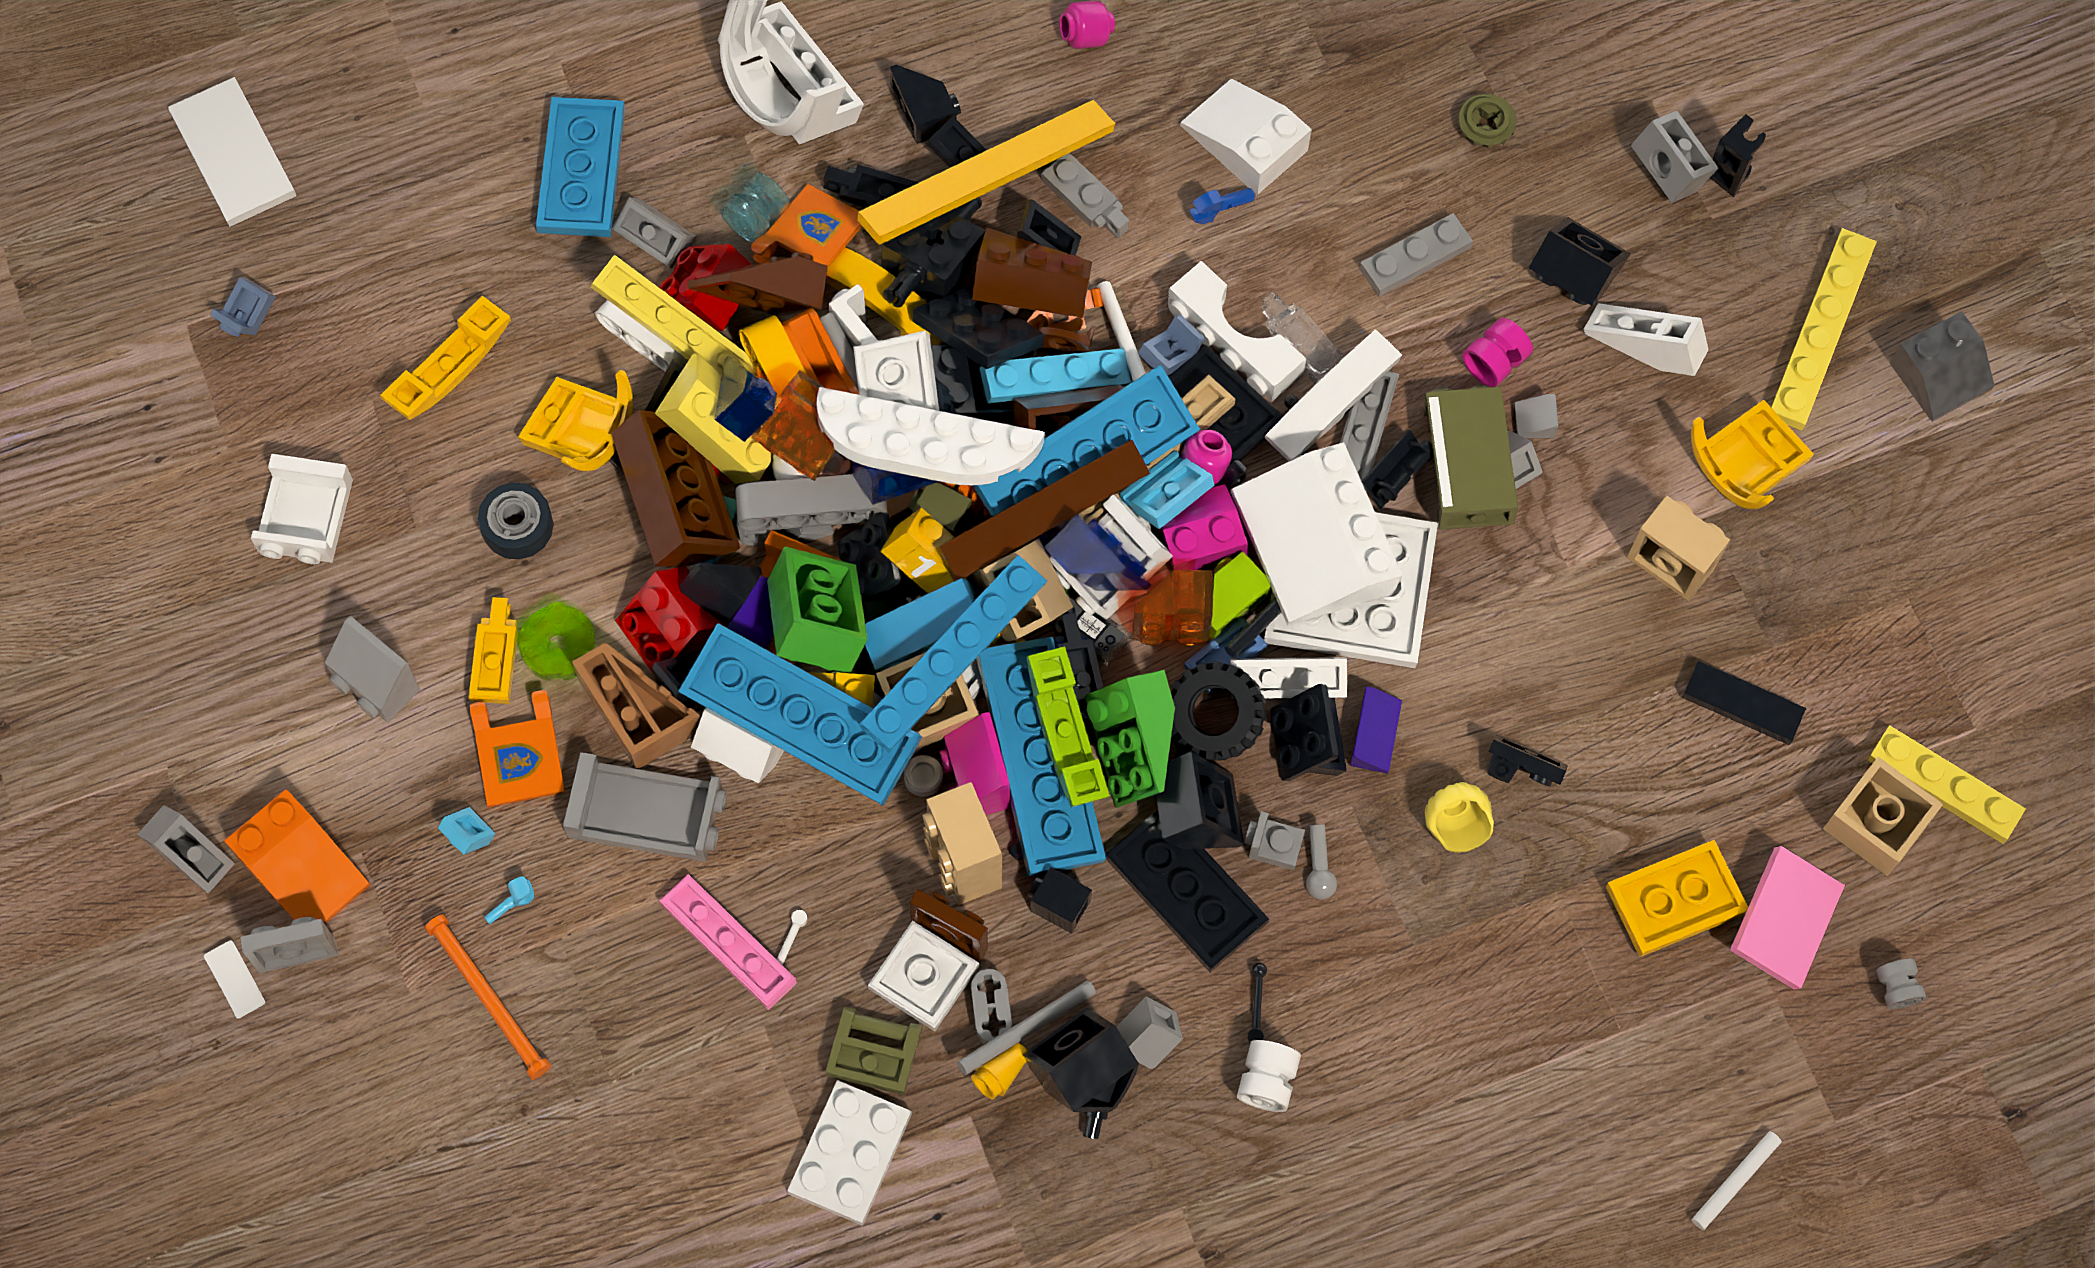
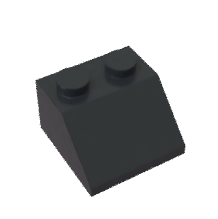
[1529,217,1630,306]
[1154,752,1245,850]

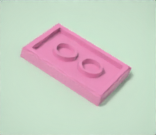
[1730,846,1845,990]

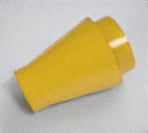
[971,1042,1027,1100]

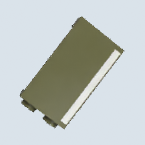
[1423,385,1518,530]

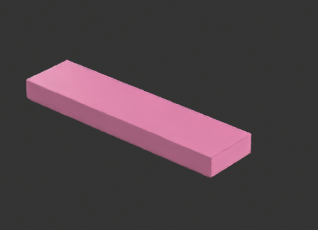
[659,874,797,1010]

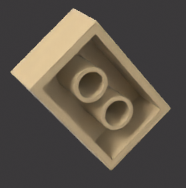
[922,782,1002,905]

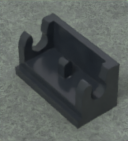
[1710,114,1766,197]

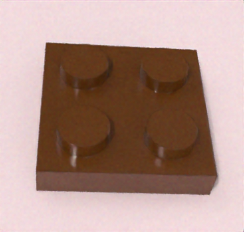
[909,889,988,962]

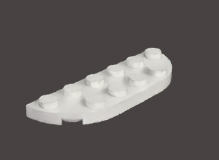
[817,387,1045,485]

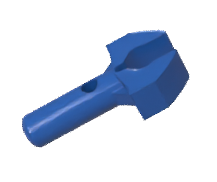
[1189,188,1255,224]

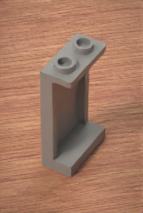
[563,752,727,862]

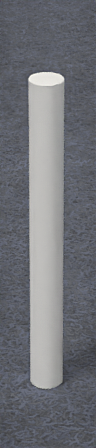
[1097,281,1146,381]

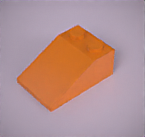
[224,789,371,924]

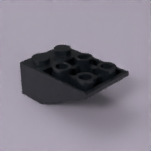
[931,345,1038,424]

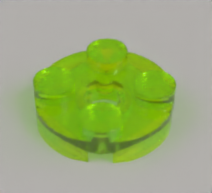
[517,602,596,681]

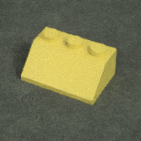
[655,353,777,484]

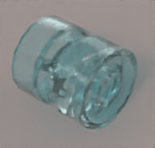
[720,172,790,242]

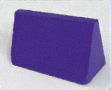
[727,575,774,649]
[1350,686,1402,774]

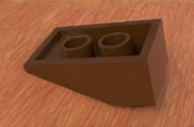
[687,252,828,317]

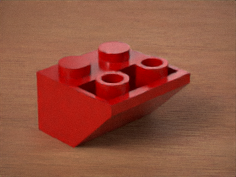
[659,244,752,331]
[615,566,728,675]

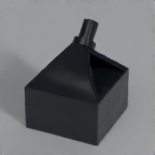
[1022,1008,1139,1139]

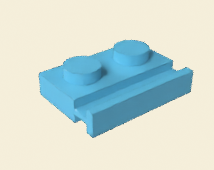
[1120,450,1214,529]

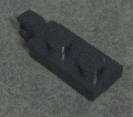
[823,164,920,208]
[1053,612,1104,720]

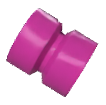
[1462,317,1533,387]

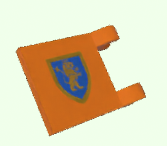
[751,184,862,268]
[470,690,566,808]

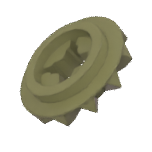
[1458,94,1516,149]

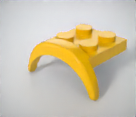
[518,370,633,471]
[1691,400,1814,509]

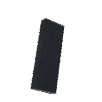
[1682,661,1806,745]

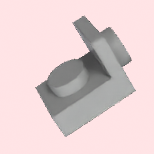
[1244,811,1305,871]

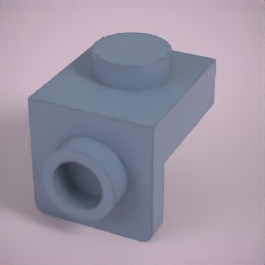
[210,277,276,337]
[1138,314,1204,376]

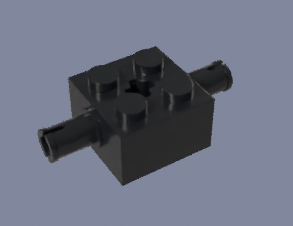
[881,197,985,308]

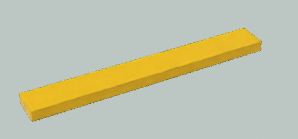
[857,100,1115,245]

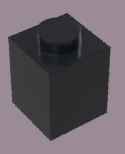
[1028,867,1092,934]

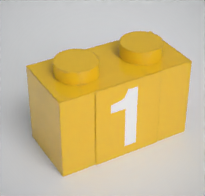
[881,507,968,594]

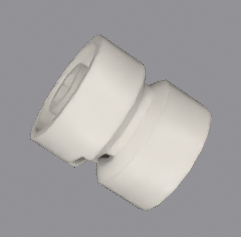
[1237,1040,1301,1112]

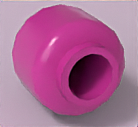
[1059,0,1115,49]
[1179,430,1232,484]

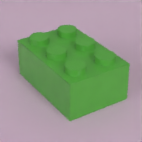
[767,546,868,673]

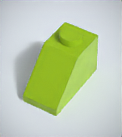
[1208,551,1272,641]

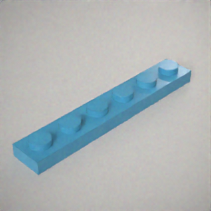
[859,555,1047,753]

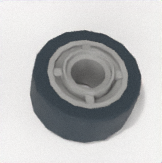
[478,482,554,560]

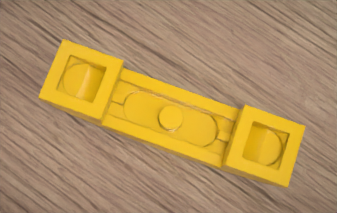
[826,248,944,345]
[380,296,511,420]

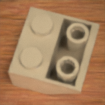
[971,538,1073,642]

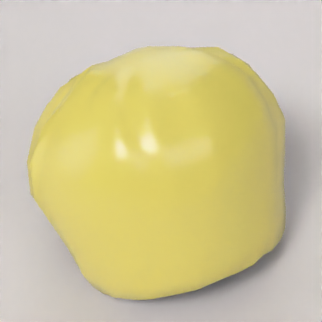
[1425,782,1494,853]

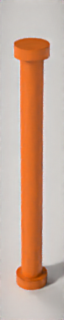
[424,914,551,1080]

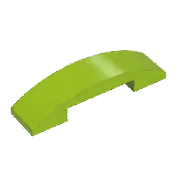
[1026,646,1110,807]

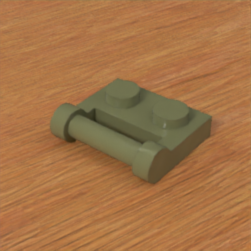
[825,1006,923,1095]

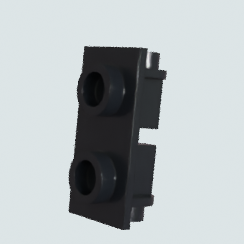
[1361,430,1433,509]

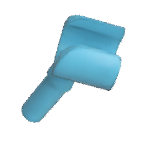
[484,876,534,924]

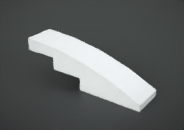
[1265,329,1402,461]

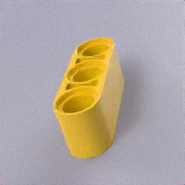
[739,315,817,428]

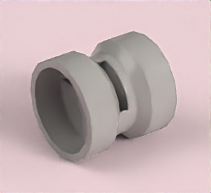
[1876,958,1927,1009]

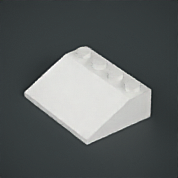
[1231,442,1403,625]

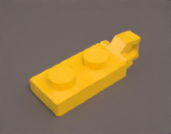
[469,597,518,704]

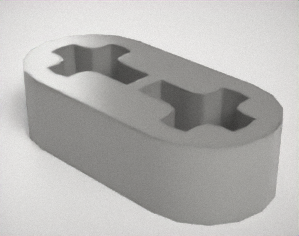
[971,969,1012,1044]

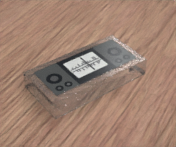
[1049,590,1132,667]

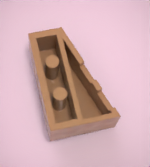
[572,642,701,769]

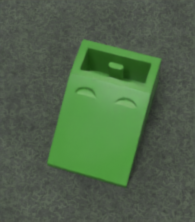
[1085,670,1175,808]

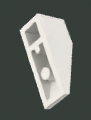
[1584,303,1709,376]

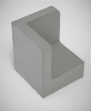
[1117,996,1183,1069]

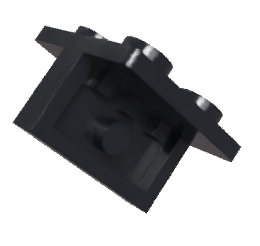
[838,512,913,604]
[1270,684,1347,781]

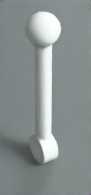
[776,910,808,965]

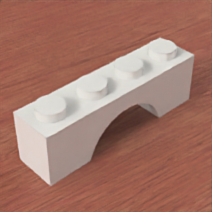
[1168,261,1306,402]

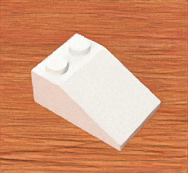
[1180,79,1312,195]

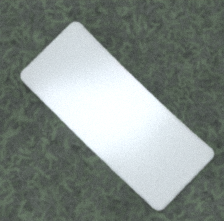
[204,940,265,1019]

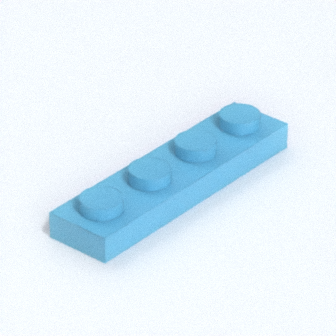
[979,348,1132,403]

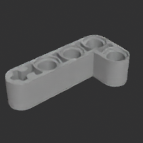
[735,473,887,546]

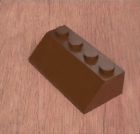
[611,410,741,567]

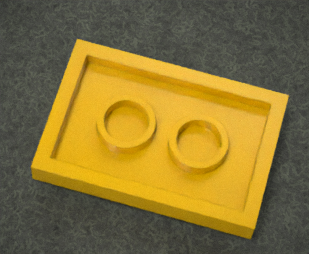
[1606,840,1748,957]

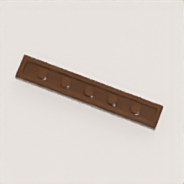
[936,440,1150,581]

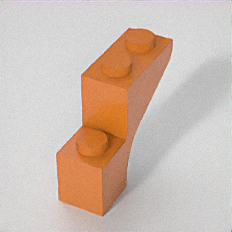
[781,308,859,395]

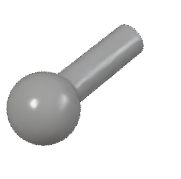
[1306,825,1337,900]

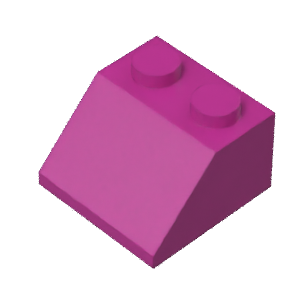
[1159,484,1248,577]
[939,712,1010,815]

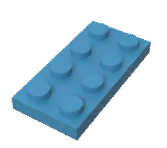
[536,97,625,237]

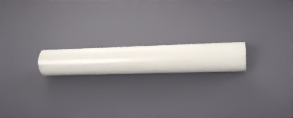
[1691,1131,1782,1230]

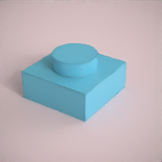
[438,807,495,855]

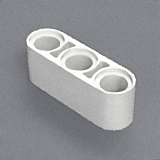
[595,300,689,372]

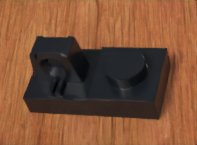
[926,116,987,168]
[1487,734,1568,786]

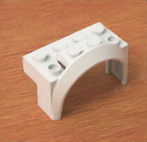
[717,0,864,144]

